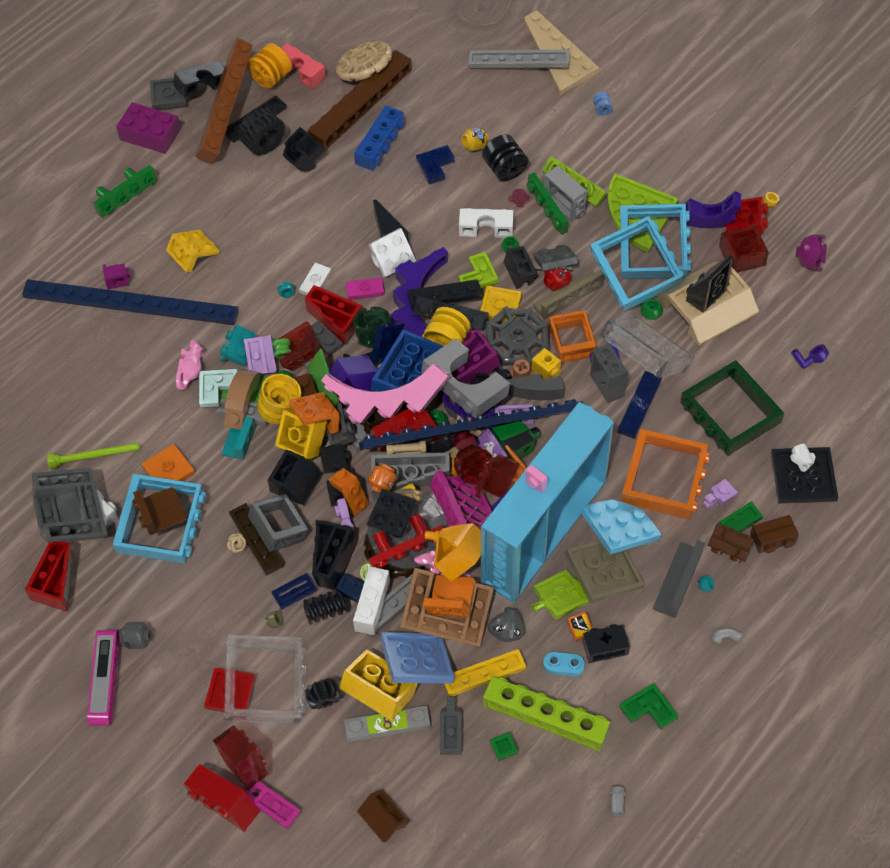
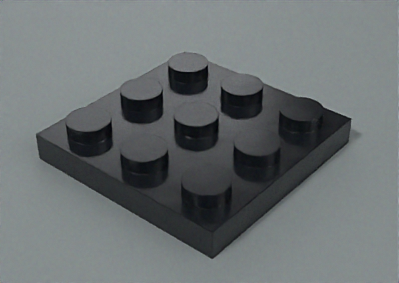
[771,447,838,504]

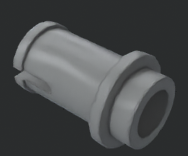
[609,787,626,816]

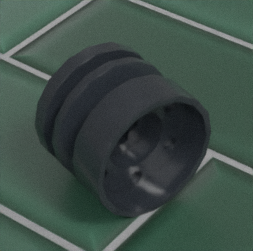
[482,134,528,182]

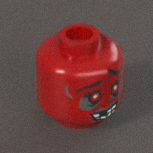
[543,266,571,291]

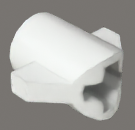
[790,444,815,472]

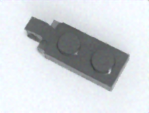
[440,697,461,755]

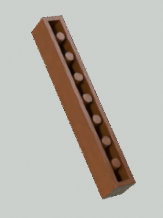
[195,38,253,164]

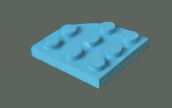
[580,500,662,555]

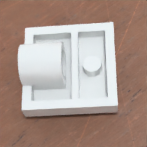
[369,228,416,277]

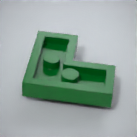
[619,683,678,730]

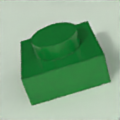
[490,732,518,761]

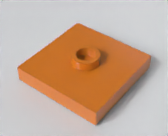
[141,444,195,481]

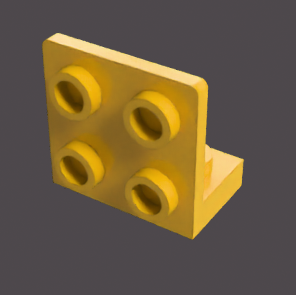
[166,230,220,272]

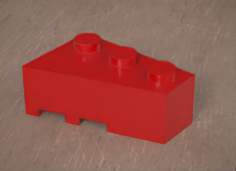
[305,285,363,345]

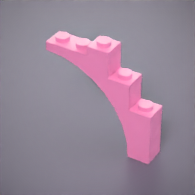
[321,364,451,424]

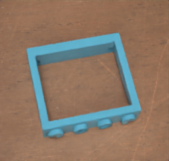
[620,204,691,279]
[590,216,684,311]
[113,474,206,564]

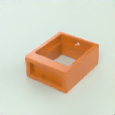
[549,310,597,363]

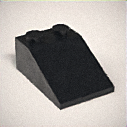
[686,255,733,313]

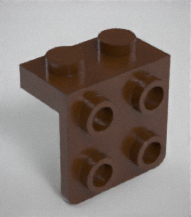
[132,487,186,535]

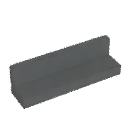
[653,540,705,618]

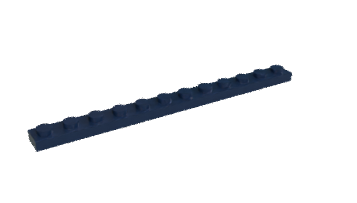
[22,279,239,325]
[359,399,583,450]

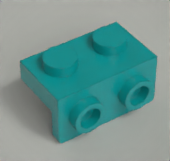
[219,325,256,367]

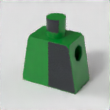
[492,421,540,466]

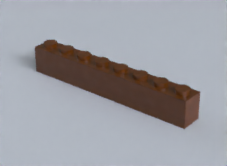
[308,50,412,151]

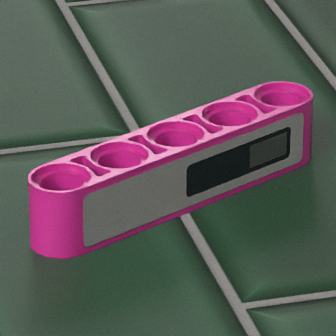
[87,630,119,726]

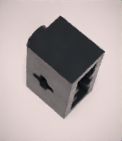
[582,624,630,664]

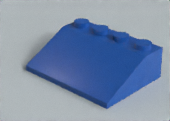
[370,330,444,392]

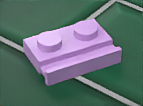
[244,335,277,375]

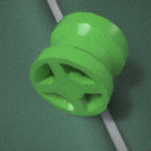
[272,339,293,359]

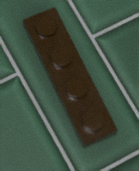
[229,503,283,575]

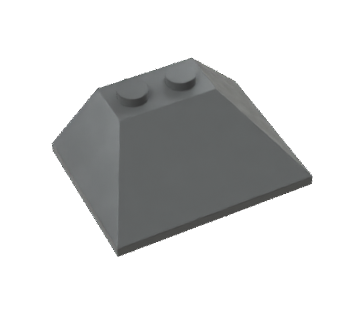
[32,468,107,543]

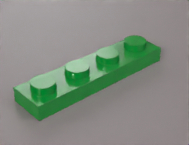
[527,172,568,235]

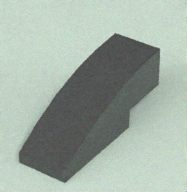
[507,374,564,401]

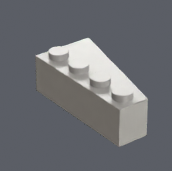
[371,452,450,500]

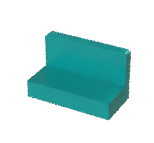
[222,417,255,460]

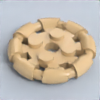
[335,41,392,81]

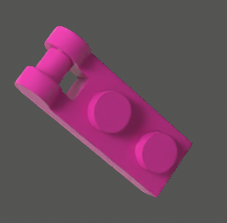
[245,778,301,830]

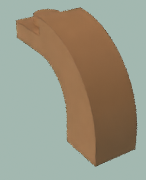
[223,369,261,430]

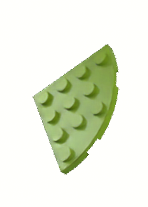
[608,174,679,253]

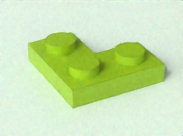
[458,252,499,288]

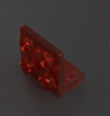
[279,321,321,371]
[475,454,520,498]

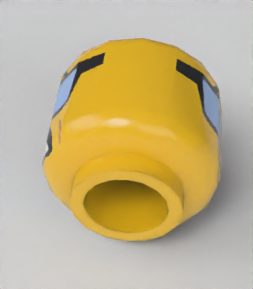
[462,128,488,152]

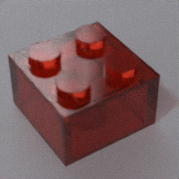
[719,225,769,273]
[213,725,268,790]

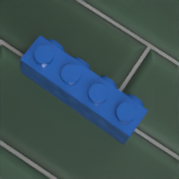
[354,105,405,171]

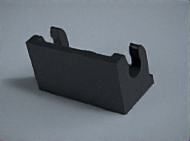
[503,246,537,289]

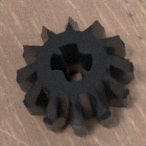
[305,678,341,709]

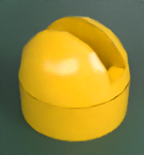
[764,192,779,207]

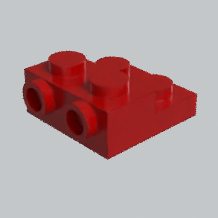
[726,197,769,236]

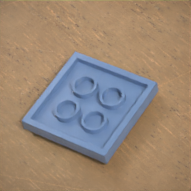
[380,632,454,683]

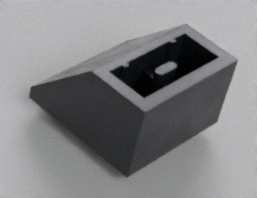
[267,450,322,506]

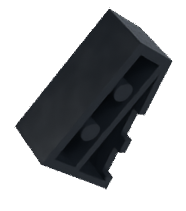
[312,520,357,590]

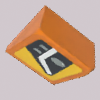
[567,611,592,642]

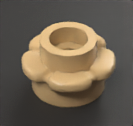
[227,533,246,553]

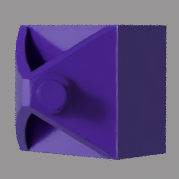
[329,355,378,401]

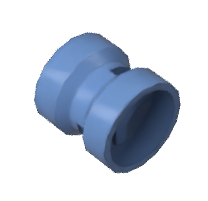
[593,92,613,116]

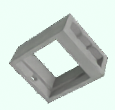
[544,166,587,222]

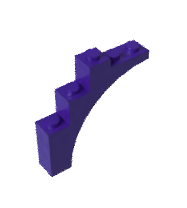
[390,247,448,337]

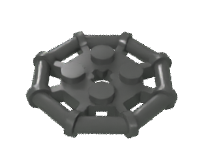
[485,306,551,366]

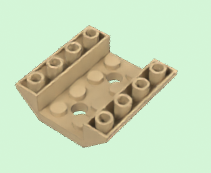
[657,261,759,346]

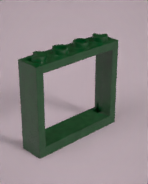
[680,360,784,456]

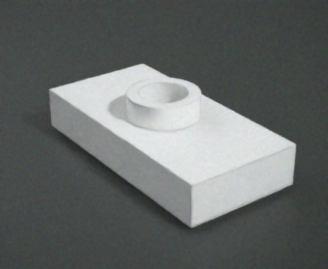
[299,263,332,295]

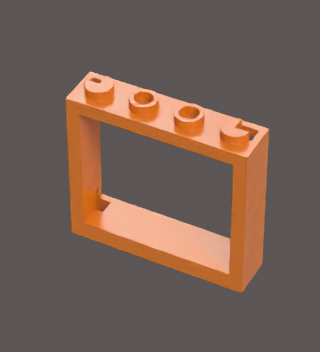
[621,428,711,520]

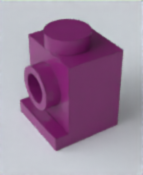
[102,264,131,289]

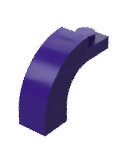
[679,191,742,228]

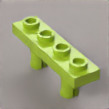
[542,156,608,207]

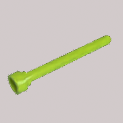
[47,443,141,469]

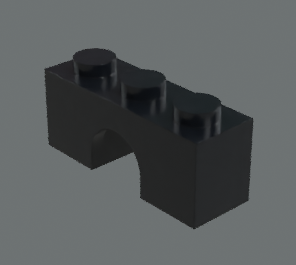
[173,60,224,98]
[319,444,352,507]

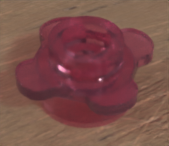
[509,189,530,207]

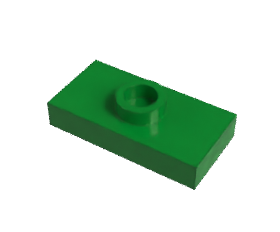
[719,501,763,532]

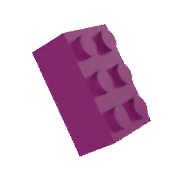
[116,102,181,154]

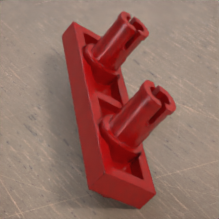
[368,514,444,569]

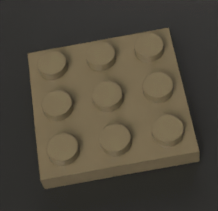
[565,540,645,603]

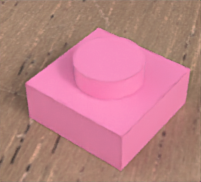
[526,465,548,493]

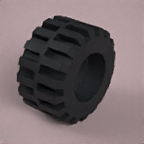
[238,108,285,155]

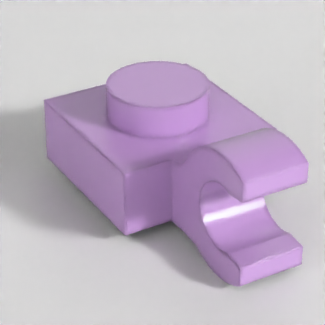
[703,479,738,509]
[334,498,354,531]

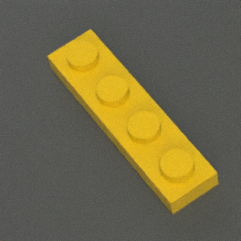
[443,649,526,697]

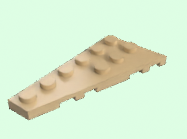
[524,10,599,95]

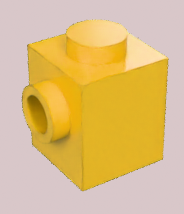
[531,348,561,379]

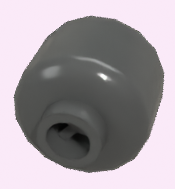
[119,622,152,649]

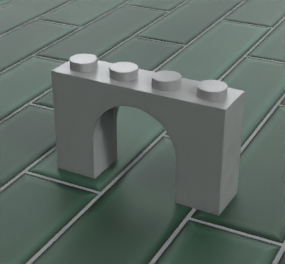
[421,339,510,419]

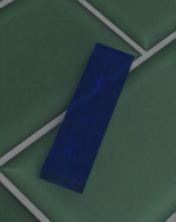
[617,371,663,439]

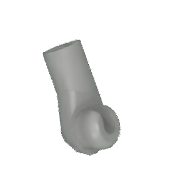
[711,627,742,644]

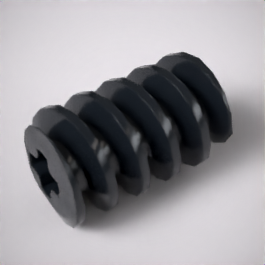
[303,589,348,625]

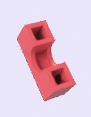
[281,43,326,90]

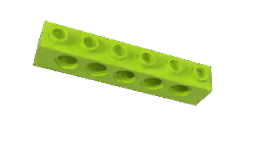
[483,676,610,752]

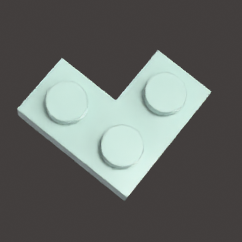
[199,369,237,408]

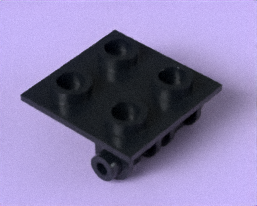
[366,489,417,538]

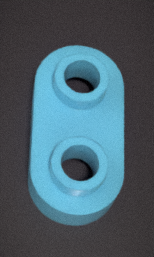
[543,652,585,677]

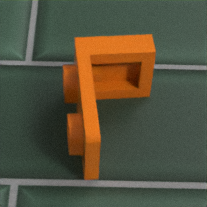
[328,468,369,516]

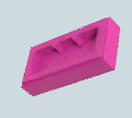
[346,277,384,300]

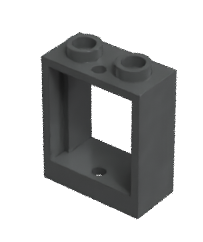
[590,343,628,403]
[248,494,308,552]

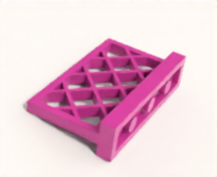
[430,471,492,530]

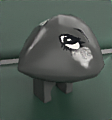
[487,607,525,642]

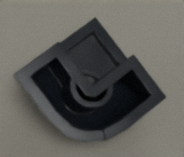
[282,127,325,171]

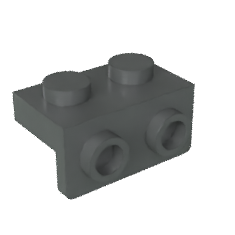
[327,402,355,446]

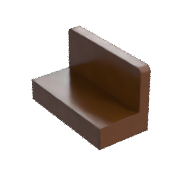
[358,790,410,843]

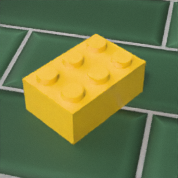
[339,649,418,720]

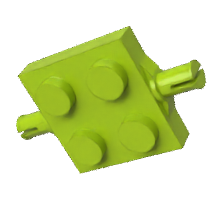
[531,569,589,620]

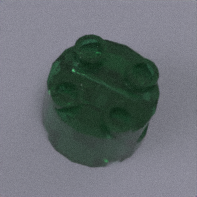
[353,306,394,350]

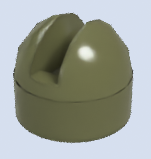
[265,610,283,628]

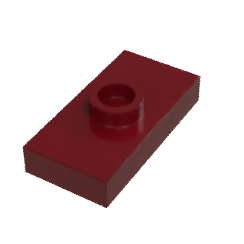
[450,431,476,450]

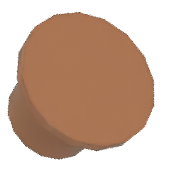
[510,360,533,379]

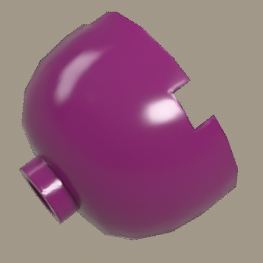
[796,234,827,271]

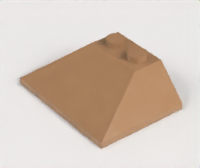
[400,568,494,647]

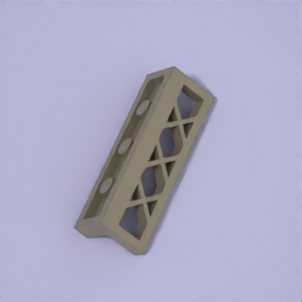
[533,270,604,320]

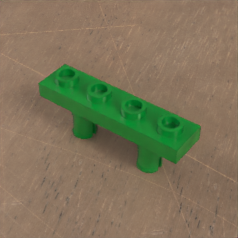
[93,165,158,218]

